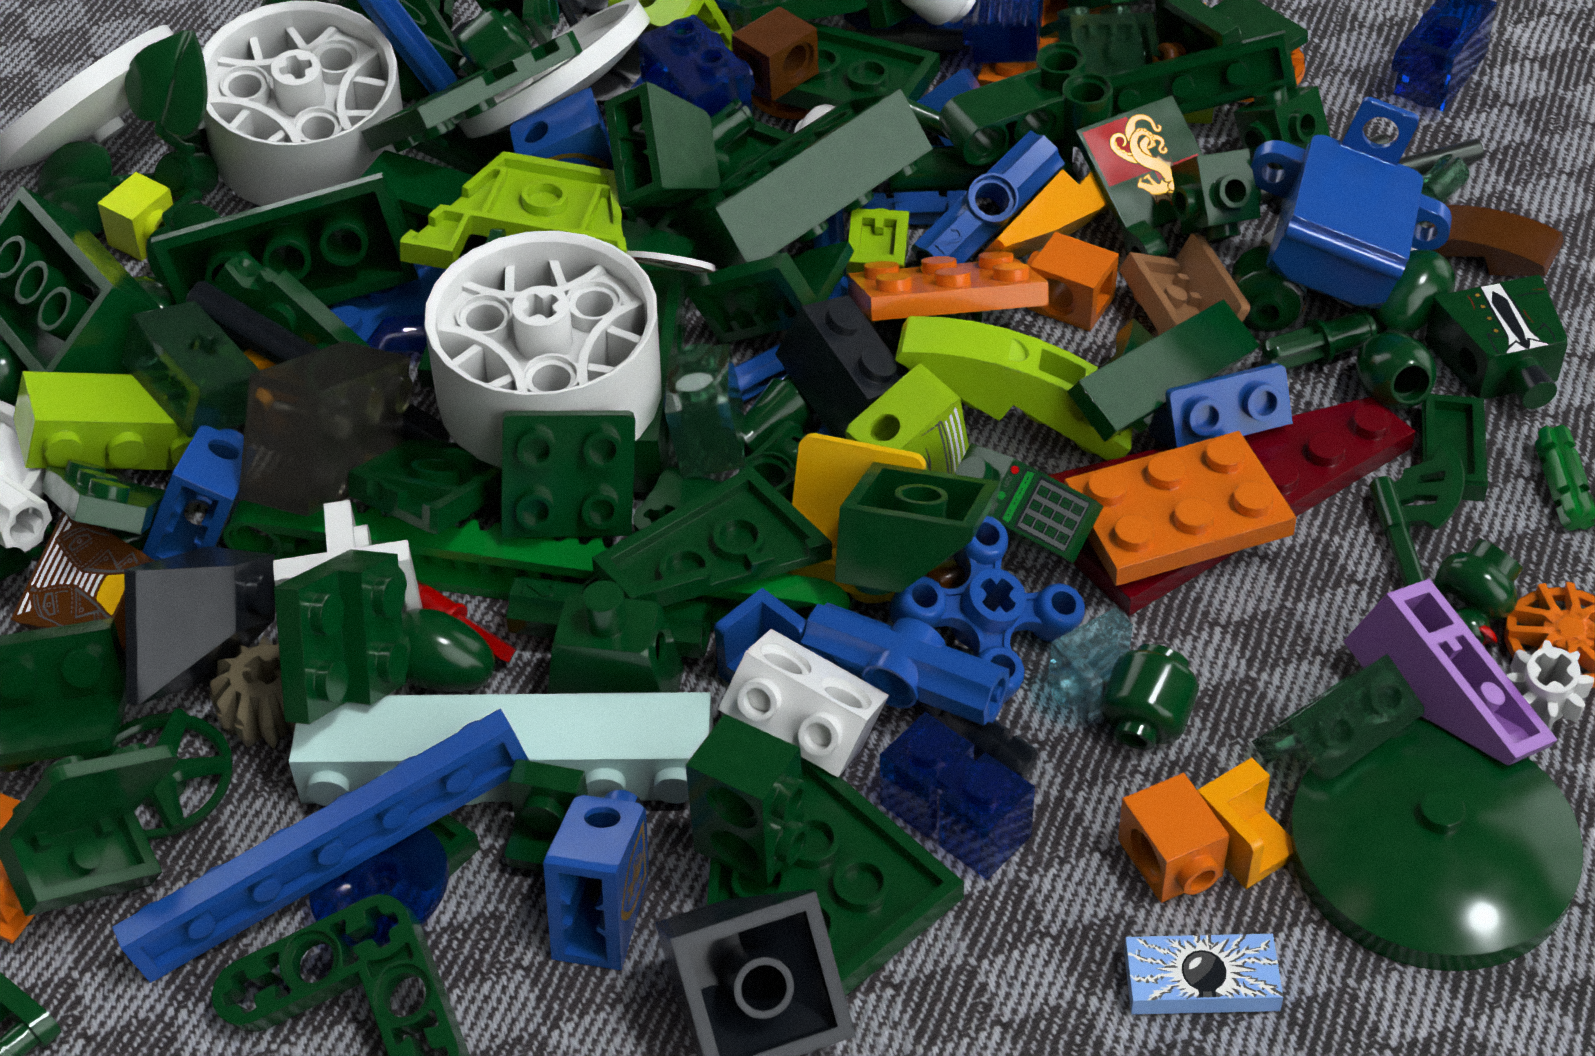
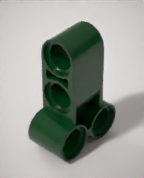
[938,42,1113,166]

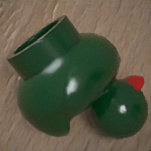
[1435,538,1524,646]

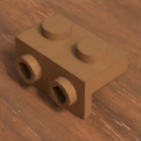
[1119,234,1250,336]

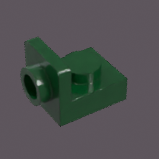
[505,759,588,872]

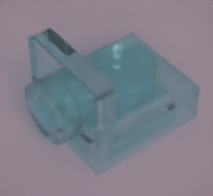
[1047,607,1133,725]

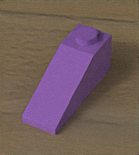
[1343,579,1557,766]

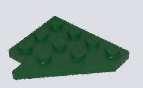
[707,757,964,996]

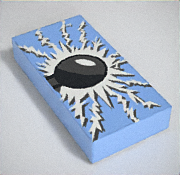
[1124,934,1283,1015]

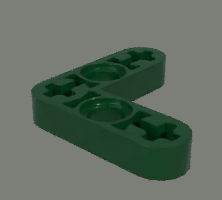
[211,894,470,1056]

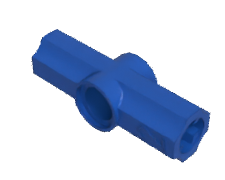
[911,130,1065,265]
[800,602,1010,726]

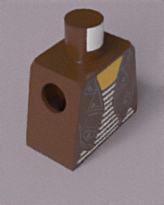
[10,511,155,654]

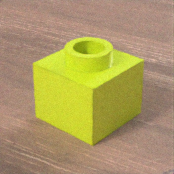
[97,172,173,261]

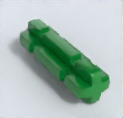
[1535,424,1595,531]

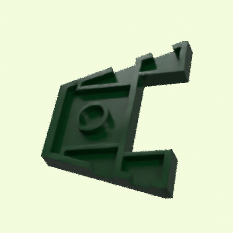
[361,30,583,153]

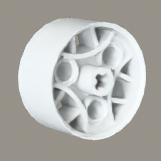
[202,1,404,206]
[425,231,661,468]

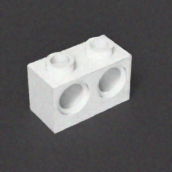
[718,629,889,777]

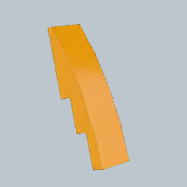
[974,169,1109,262]

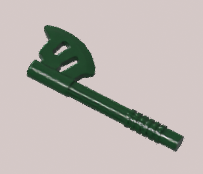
[1369,441,1465,587]

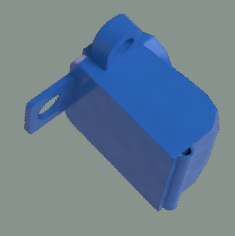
[1250,97,1452,309]

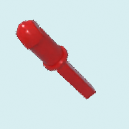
[417,580,517,663]

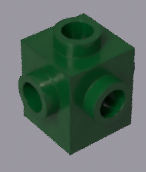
[1233,84,1331,169]
[1171,148,1261,242]

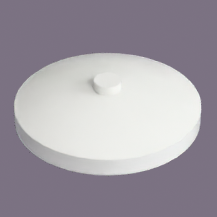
[458,0,650,138]
[0,25,173,172]

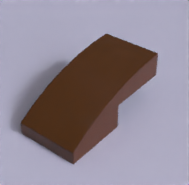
[1431,205,1564,276]

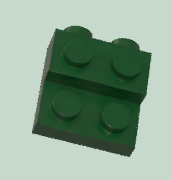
[274,549,411,725]

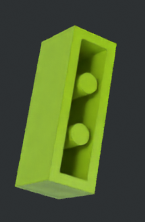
[13,371,224,470]

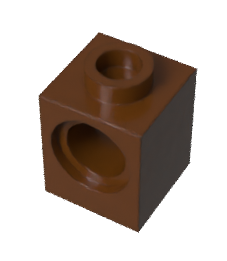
[731,6,819,102]

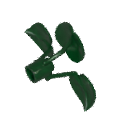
[38,30,222,282]

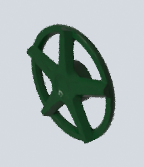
[85,708,233,841]

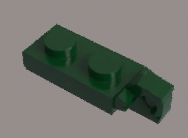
[214,250,374,372]

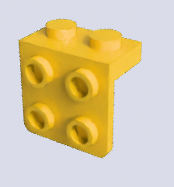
[785,433,926,603]

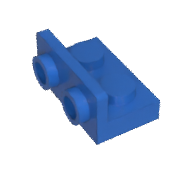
[1149,363,1293,449]

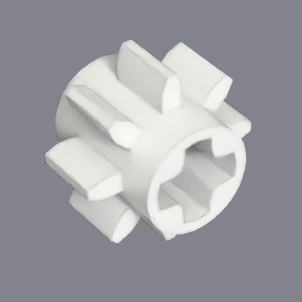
[1507,640,1594,730]

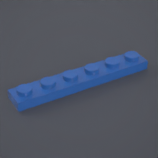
[112,708,529,983]

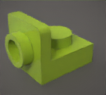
[846,208,909,276]

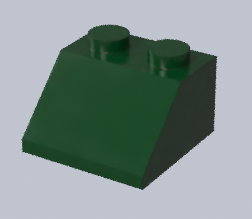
[835,462,1001,595]

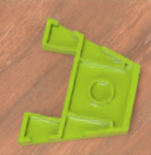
[400,151,627,269]

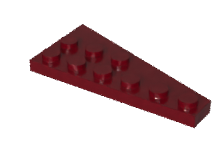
[1048,397,1416,616]

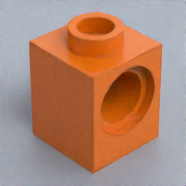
[1026,232,1119,332]
[1118,773,1230,903]

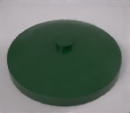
[1289,720,1583,971]

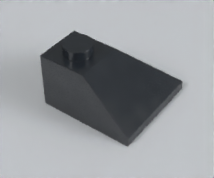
[124,546,275,705]
[655,889,856,1056]

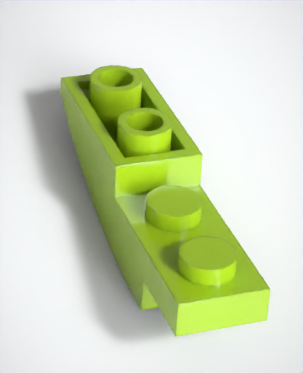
[895,316,1133,461]

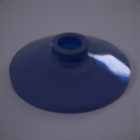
[309,827,449,947]

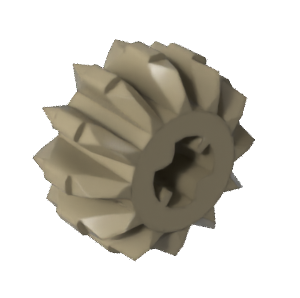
[209,634,296,749]

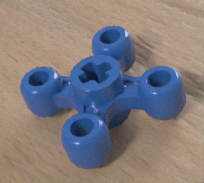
[889,516,1085,704]

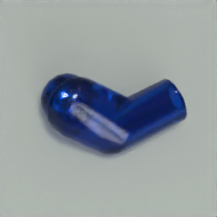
[362,314,427,377]

